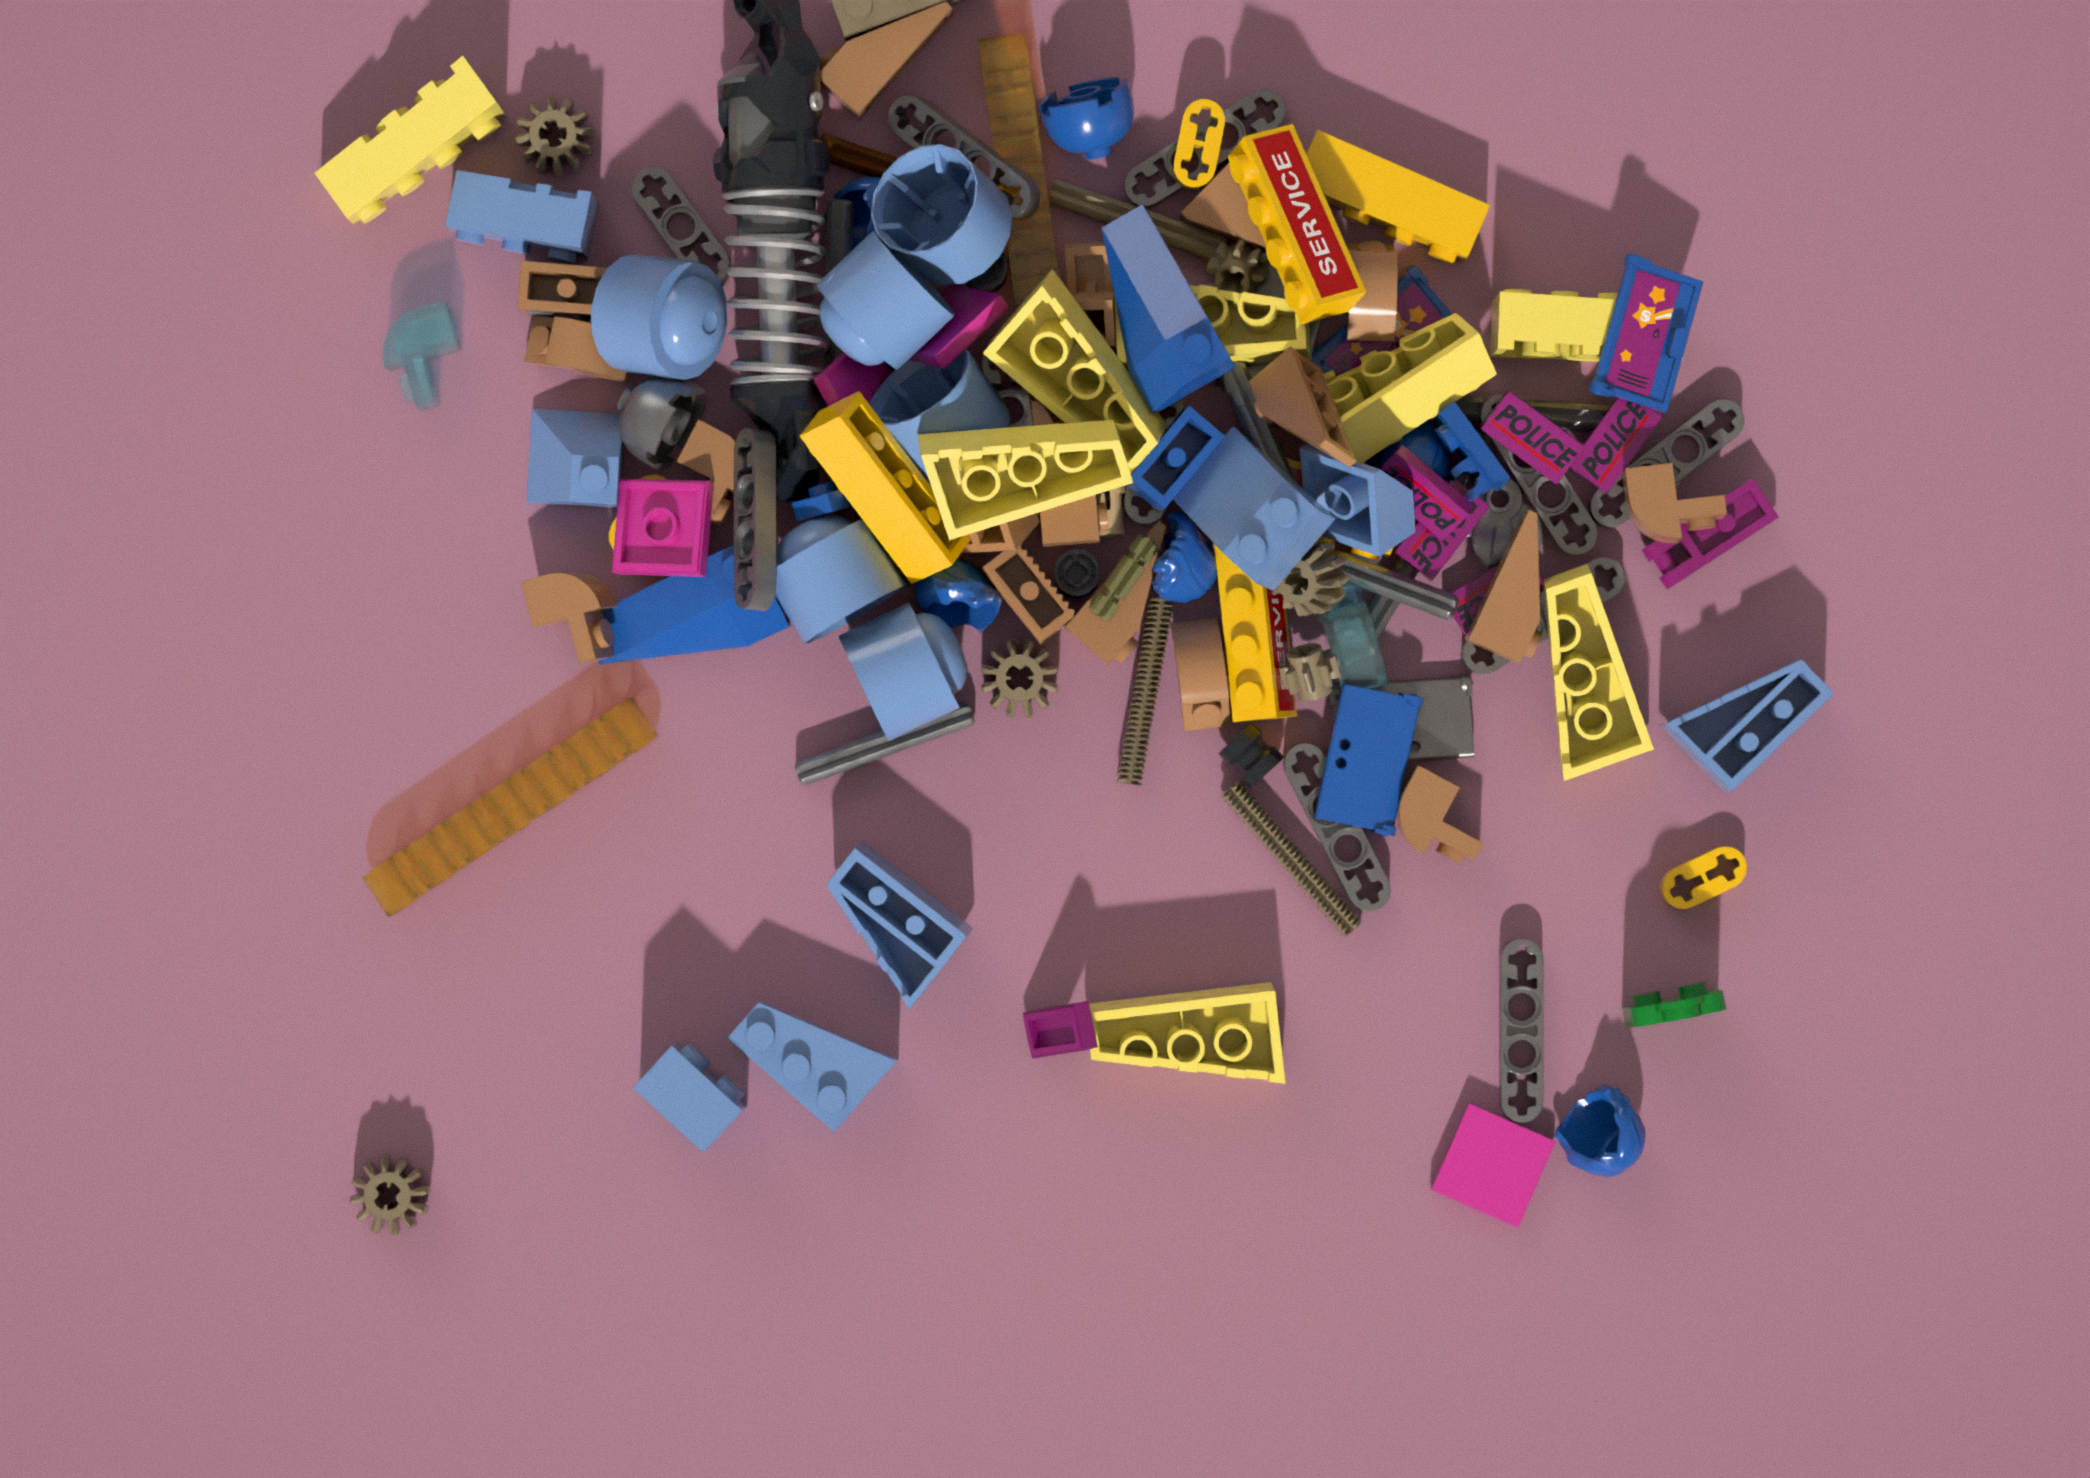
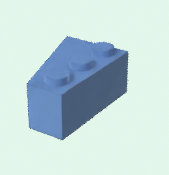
[445,170,599,264]
[1659,659,1834,793]
[826,841,974,1010]
[728,1001,898,1132]

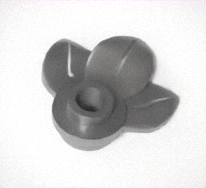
[1467,478,1543,569]

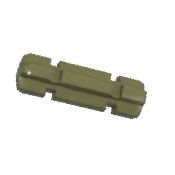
[1089,534,1158,621]

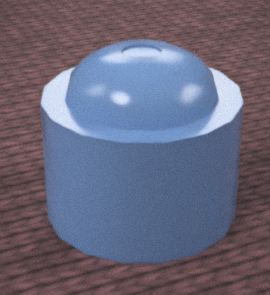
[871,144,1013,285]
[816,230,955,370]
[591,254,728,380]
[869,349,1010,482]
[775,513,907,645]
[839,602,967,742]

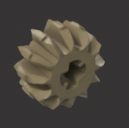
[514,96,595,177]
[1271,537,1351,616]
[980,639,1059,718]
[349,1154,431,1235]

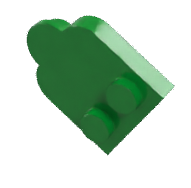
[1622,982,1727,1027]

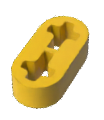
[1173,99,1225,190]
[1660,846,1747,909]

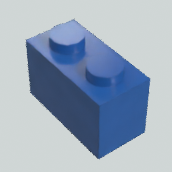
[1127,406,1225,512]

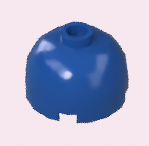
[1038,77,1135,160]

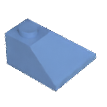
[526,409,625,508]
[1300,444,1416,557]

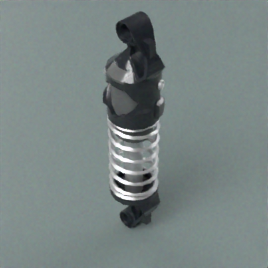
[713,0,831,503]

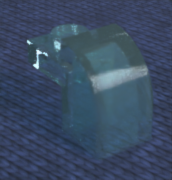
[383,301,462,411]
[1316,582,1388,691]

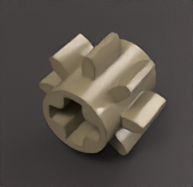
[1206,238,1268,294]
[1279,643,1341,701]

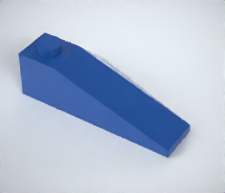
[1102,204,1236,415]
[598,545,790,665]

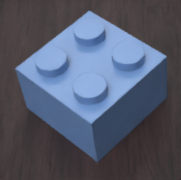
[633,1043,747,1153]

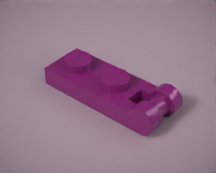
[1641,478,1779,590]

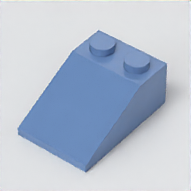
[1173,426,1336,591]

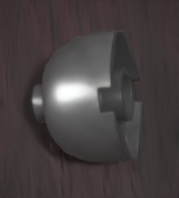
[617,376,706,470]

